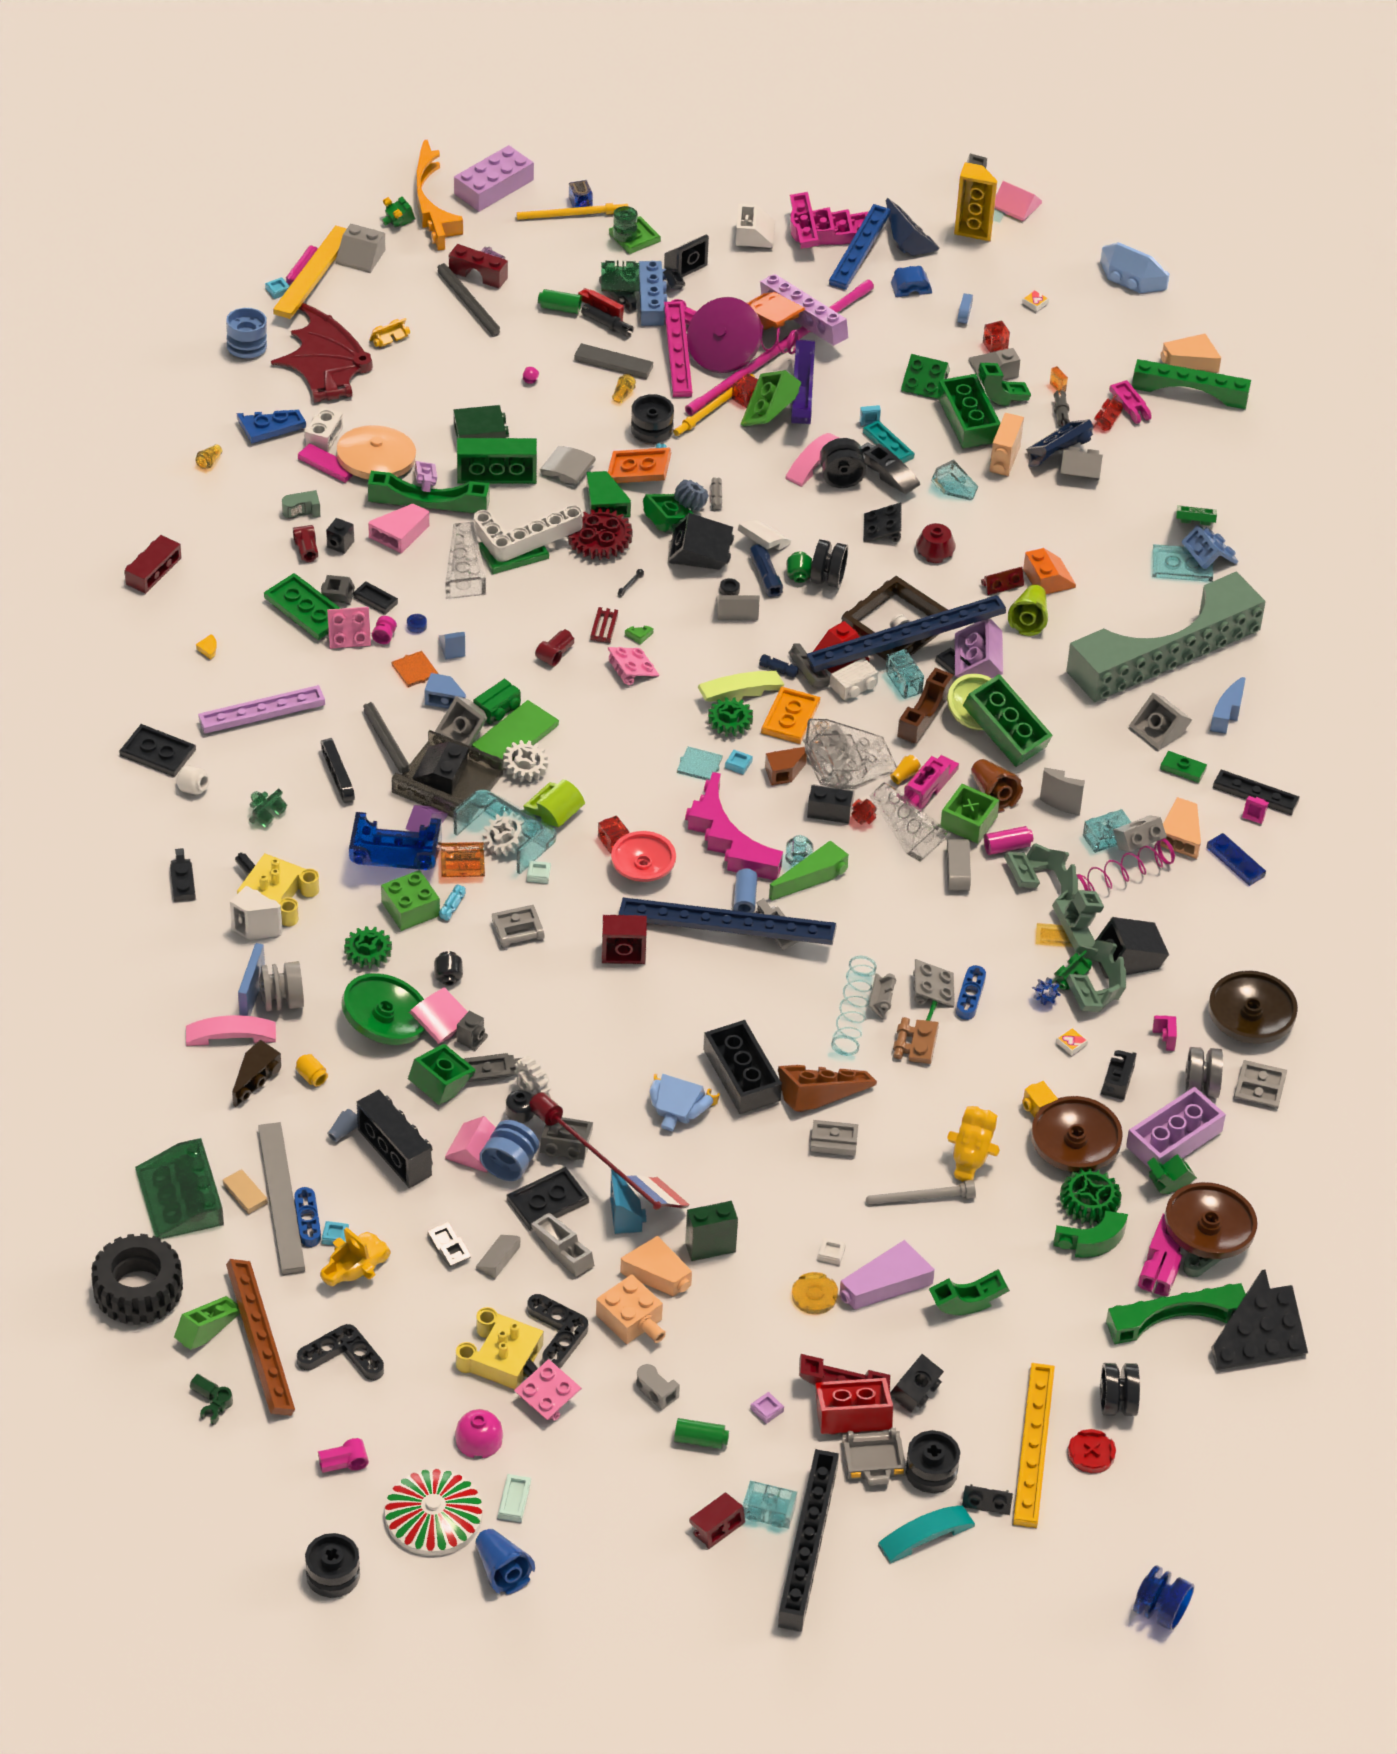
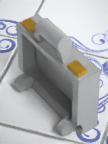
[842,1428,906,1486]

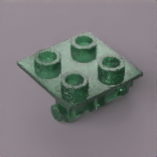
[601,260,640,292]

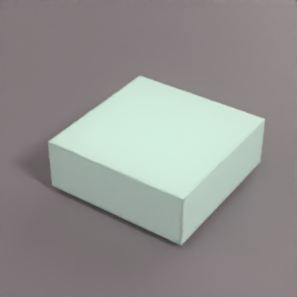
[527,861,551,884]

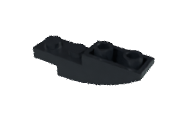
[861,442,920,495]

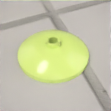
[947,674,992,730]

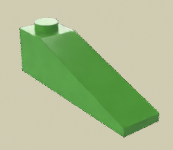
[769,840,849,901]

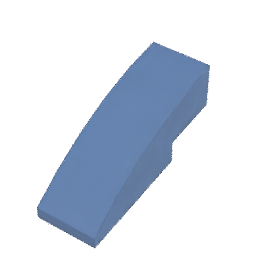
[1210,677,1246,734]

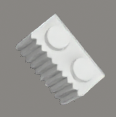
[830,657,878,701]

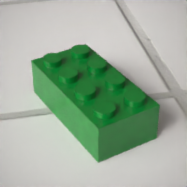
[937,374,1001,449]
[457,438,537,484]
[963,674,1053,767]

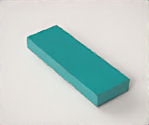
[863,420,915,463]

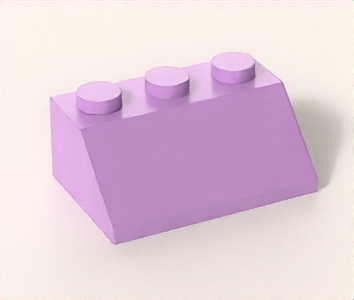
[955,618,1003,679]

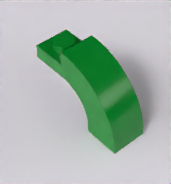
[978,363,1031,406]
[1053,1211,1128,1258]
[929,1269,1010,1315]

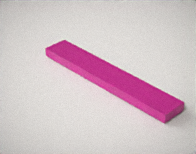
[664,301,693,397]

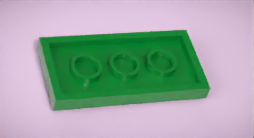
[264,573,341,640]

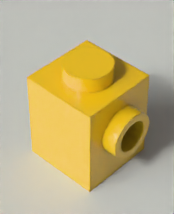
[1022,1081,1058,1117]

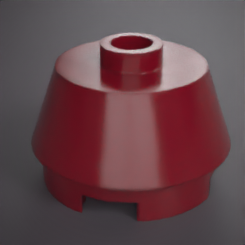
[916,523,956,563]

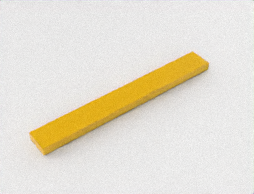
[273,225,347,319]
[1013,1363,1055,1528]

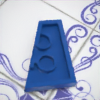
[236,409,306,443]

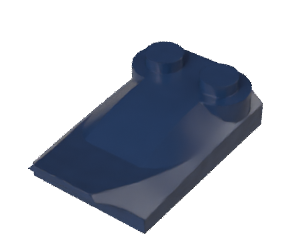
[1026,419,1093,467]

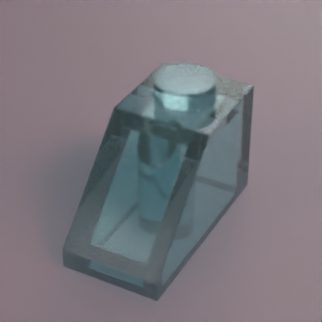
[931,459,978,500]

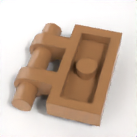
[893,1017,939,1064]

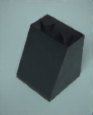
[668,513,734,570]
[1095,917,1169,979]

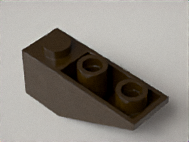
[232,1040,281,1107]

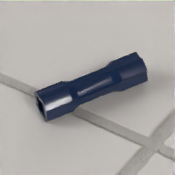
[750,544,783,598]

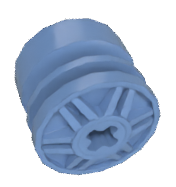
[226,308,267,358]
[480,1120,539,1181]

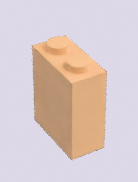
[990,413,1024,476]

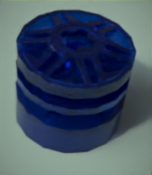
[1133,1565,1195,1631]

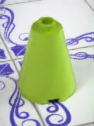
[1008,585,1048,636]

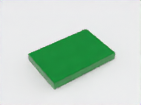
[478,542,549,574]

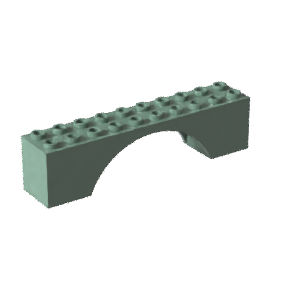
[1066,571,1266,702]

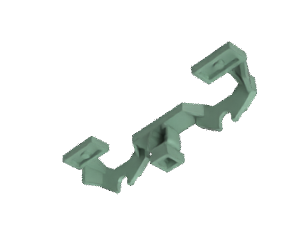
[1004,843,1126,1012]

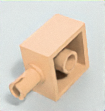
[596,1274,666,1344]

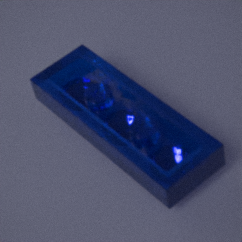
[1206,833,1266,886]

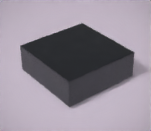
[663,269,685,289]

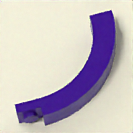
[791,340,815,424]

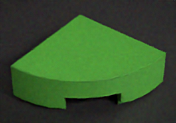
[625,625,654,645]

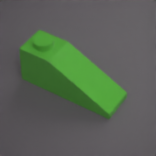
[174,1296,240,1350]

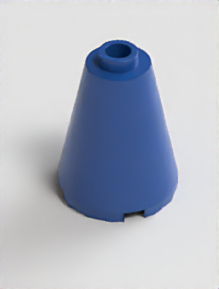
[475,1529,535,1594]

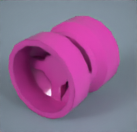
[371,616,397,645]

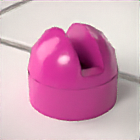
[523,367,539,384]

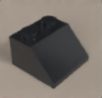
[664,234,709,278]
[412,741,468,795]
[807,784,855,824]

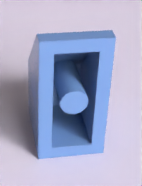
[424,673,466,709]

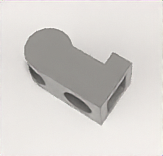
[636,1364,680,1410]

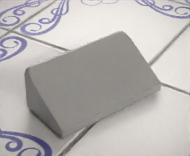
[476,1235,520,1278]

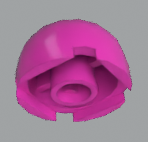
[455,1409,503,1458]

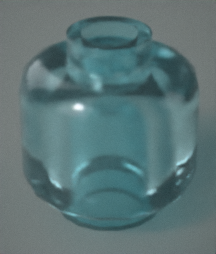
[785,835,814,867]

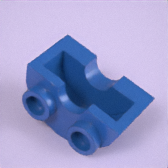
[891,266,932,297]

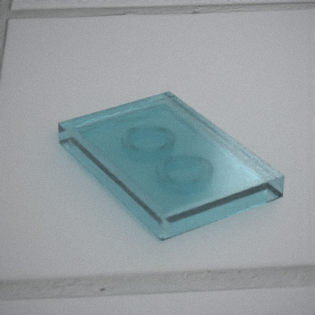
[1152,544,1213,582]

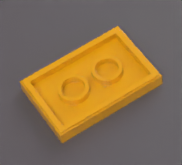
[761,686,821,744]

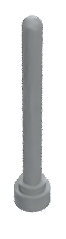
[866,1180,976,1205]

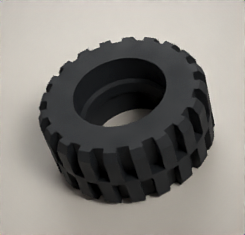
[91,1233,183,1325]

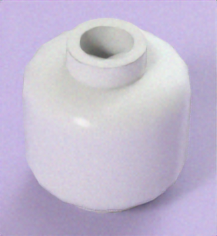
[176,765,209,795]

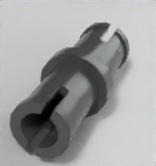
[1054,390,1070,427]

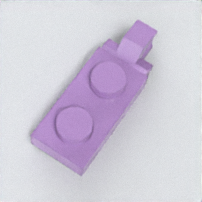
[414,461,437,492]

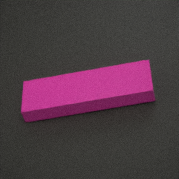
[298,443,353,483]

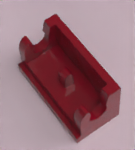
[689,1492,745,1549]

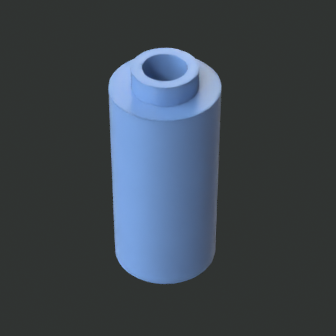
[734,868,757,913]

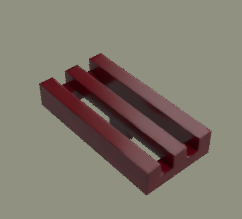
[590,607,619,643]

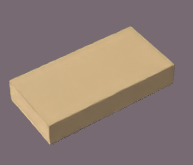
[223,1169,268,1214]

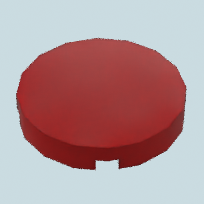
[1068,1429,1116,1473]

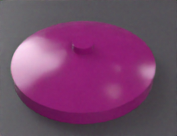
[687,297,762,373]

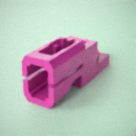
[903,755,959,812]
[1138,1214,1182,1296]

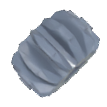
[674,479,709,511]

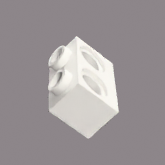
[304,407,343,452]

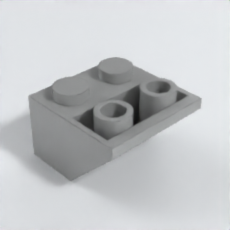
[1060,447,1103,479]

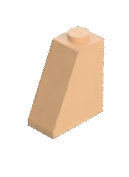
[1160,334,1221,373]
[1160,797,1201,859]
[620,1235,692,1296]

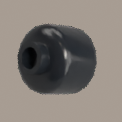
[434,951,463,986]
[506,1090,534,1123]

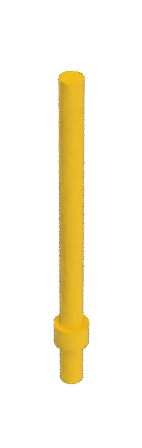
[517,203,628,220]
[673,374,755,436]

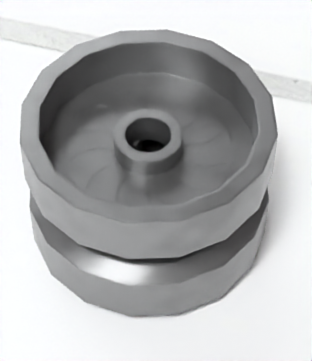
[1185,1047,1223,1098]

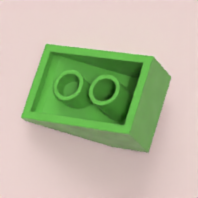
[741,370,801,426]

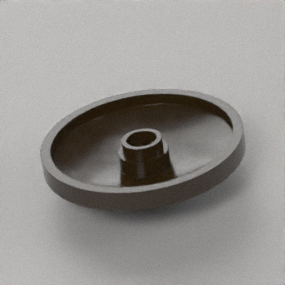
[1208,971,1298,1044]

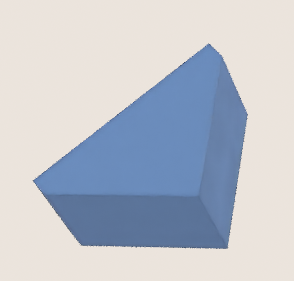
[438,632,465,660]

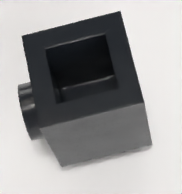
[326,518,354,554]

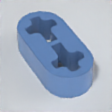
[958,293,973,324]

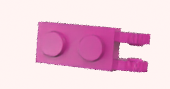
[1109,380,1152,424]

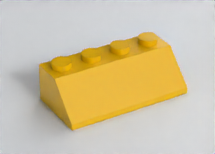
[954,162,997,241]

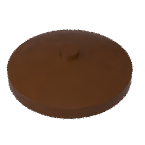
[1031,1096,1123,1173]
[1164,1182,1258,1259]

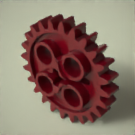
[568,508,633,560]

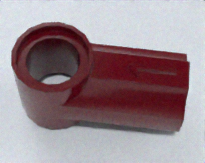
[293,525,318,562]
[535,629,575,666]

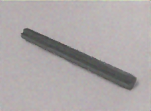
[437,263,500,336]

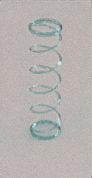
[831,955,877,1056]

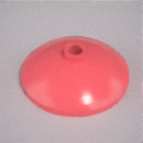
[611,831,676,882]

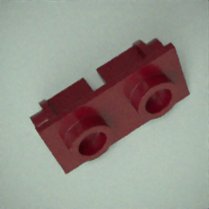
[981,566,1024,595]

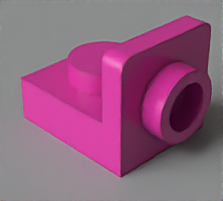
[1152,1015,1177,1051]

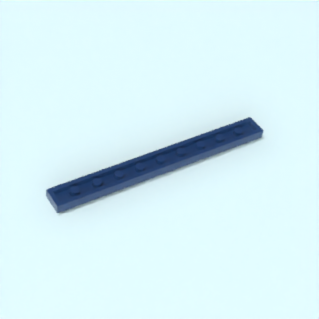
[807,595,1006,673]
[618,897,837,945]

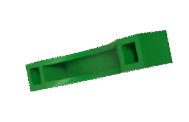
[1132,359,1251,410]
[368,470,490,513]
[1106,1283,1246,1345]

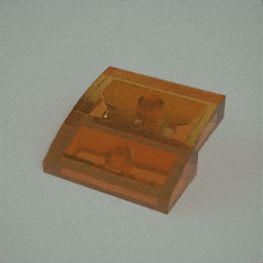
[441,842,485,877]

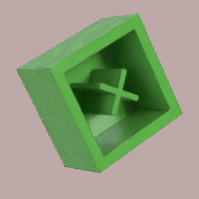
[940,784,999,844]
[381,870,440,931]

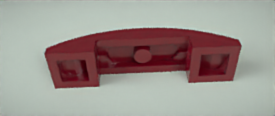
[799,1354,890,1392]

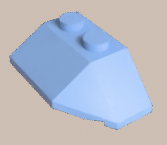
[1100,242,1170,293]

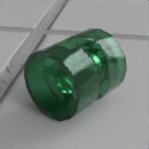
[613,206,638,242]

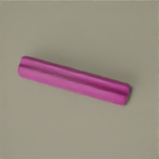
[286,245,318,284]

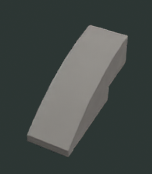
[531,1213,595,1277]

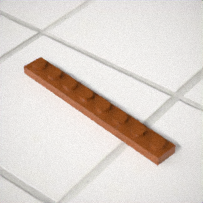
[226,1259,295,1416]

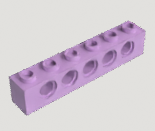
[760,274,848,346]

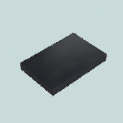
[119,724,196,777]
[507,1167,589,1231]

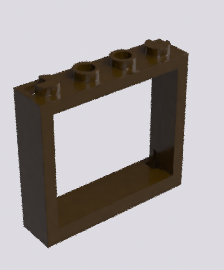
[841,576,948,667]

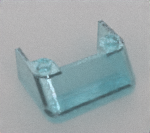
[454,790,556,874]

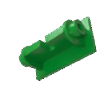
[1051,950,1092,990]

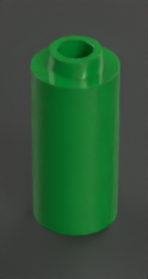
[538,289,582,314]
[674,1418,729,1449]

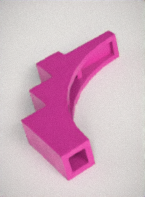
[685,772,783,881]

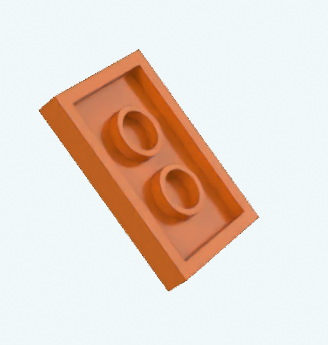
[608,447,672,483]

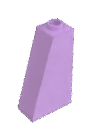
[839,1240,935,1310]

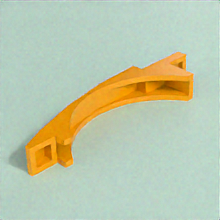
[417,140,463,251]

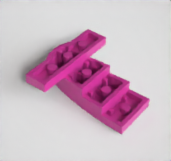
[790,192,868,249]

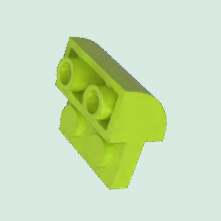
[523,779,585,827]

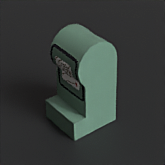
[282,490,321,518]

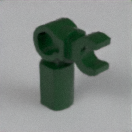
[190,1374,233,1425]

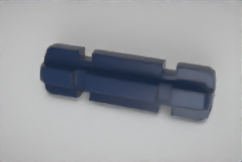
[759,654,798,678]

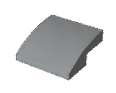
[540,446,596,483]
[1040,767,1085,815]
[1234,1060,1287,1108]

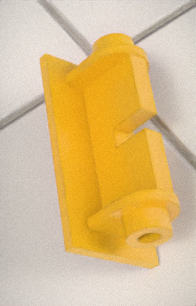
[369,318,410,348]

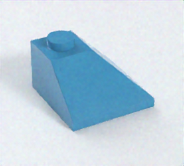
[610,1169,647,1234]

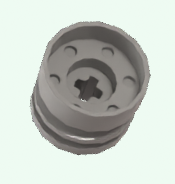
[259,961,304,1011]

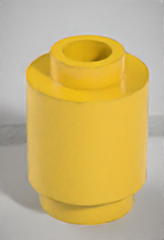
[295,1054,328,1087]

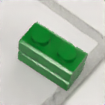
[473,678,521,725]

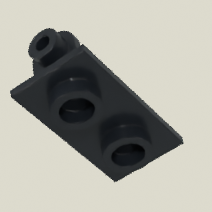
[962,1484,1013,1515]

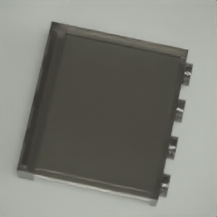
[391,730,503,823]

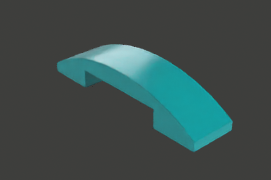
[878,1505,975,1563]

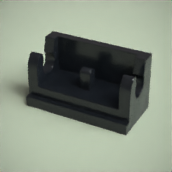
[1101,1050,1137,1100]

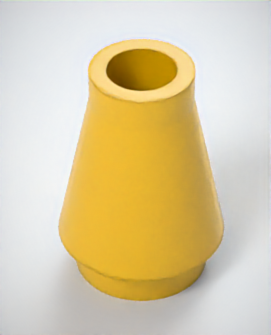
[890,755,921,784]

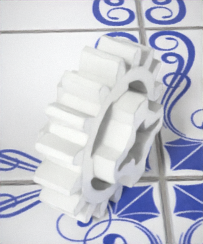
[502,740,549,782]
[482,811,529,856]
[514,1056,551,1097]

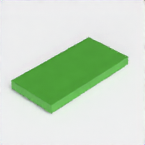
[472,700,559,770]

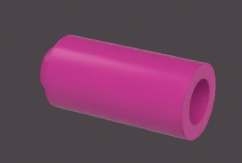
[984,826,1034,855]

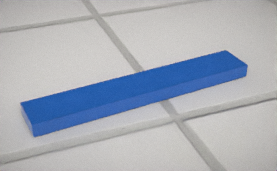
[829,204,891,290]

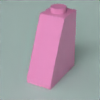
[368,504,430,553]

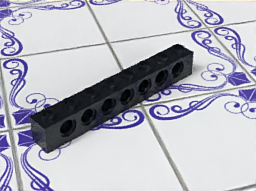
[778,1449,839,1632]

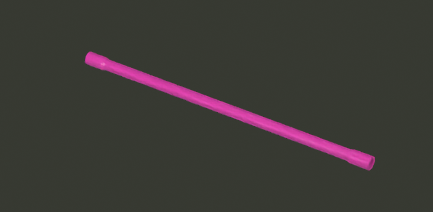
[685,279,874,416]

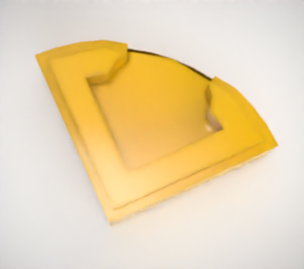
[196,634,217,660]

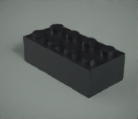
[703,1020,782,1114]
[356,1089,433,1188]

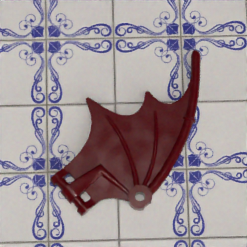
[271,303,373,403]

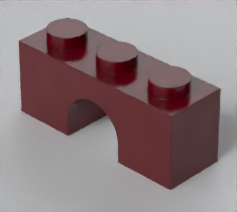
[449,244,508,289]

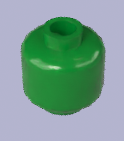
[786,551,812,583]

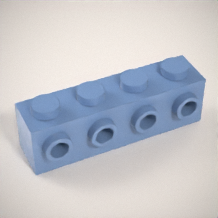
[639,261,667,326]

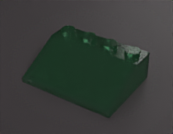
[135,1138,224,1239]

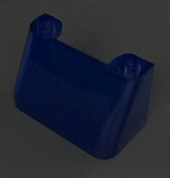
[349,812,442,870]

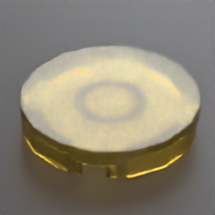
[792,1272,838,1315]

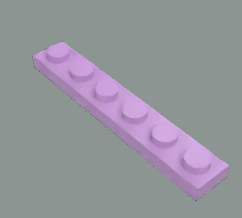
[198,685,325,734]

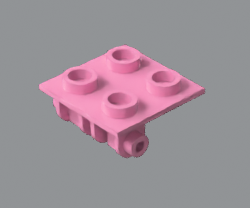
[327,607,371,649]
[607,647,659,685]
[514,1359,582,1421]

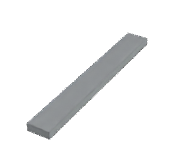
[258,1122,305,1274]

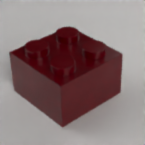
[602,915,647,964]

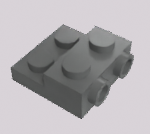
[540,1117,593,1161]

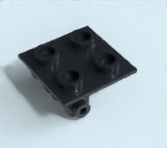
[864,502,902,542]

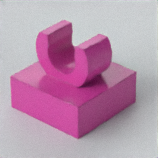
[1242,796,1269,824]

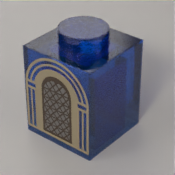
[569,180,593,208]

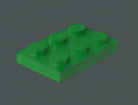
[1176,505,1217,526]

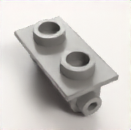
[868,973,896,1019]

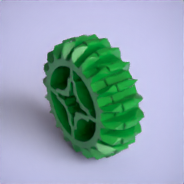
[1059,1168,1122,1226]

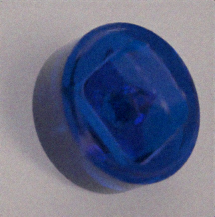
[407,614,427,633]

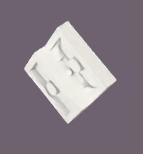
[737,520,792,550]

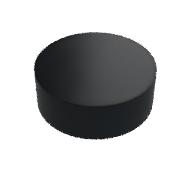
[720,578,740,595]

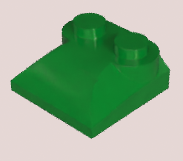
[643,494,693,532]

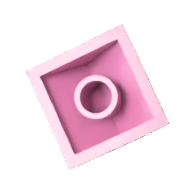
[995,181,1042,221]
[445,1116,496,1173]

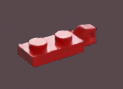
[578,288,624,321]

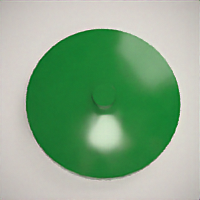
[341,973,425,1045]

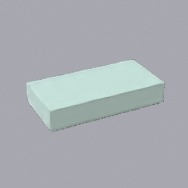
[498,1474,531,1523]

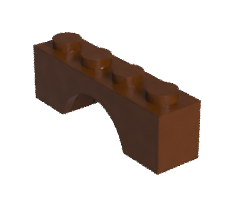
[897,668,954,744]

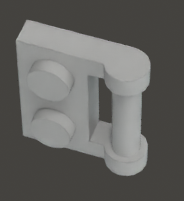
[492,904,545,948]

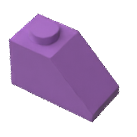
[405,805,448,839]

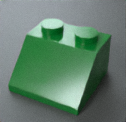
[407,1044,476,1105]

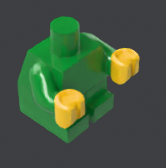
[381,196,415,227]

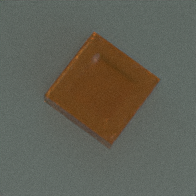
[1050,366,1068,394]

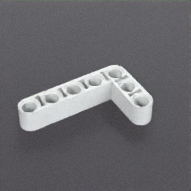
[474,505,583,562]

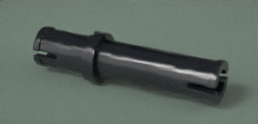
[581,303,634,337]

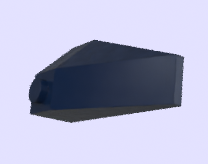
[885,198,940,256]

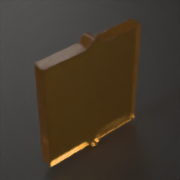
[391,651,438,687]

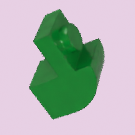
[1147,1154,1197,1194]

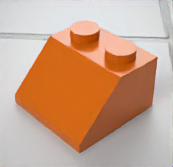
[1023,548,1076,594]

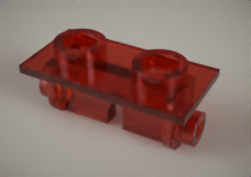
[1093,394,1123,431]

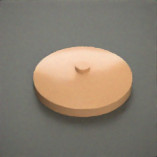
[336,425,416,479]

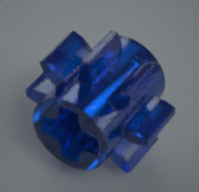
[1032,977,1061,1005]

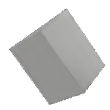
[717,595,760,620]

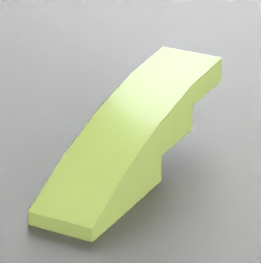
[697,671,784,702]

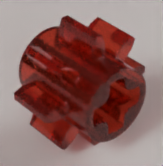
[851,799,877,825]

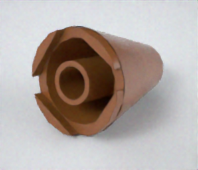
[971,759,1023,812]

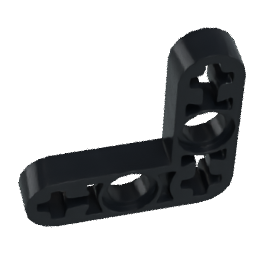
[527,1294,588,1369]
[297,1324,384,1380]

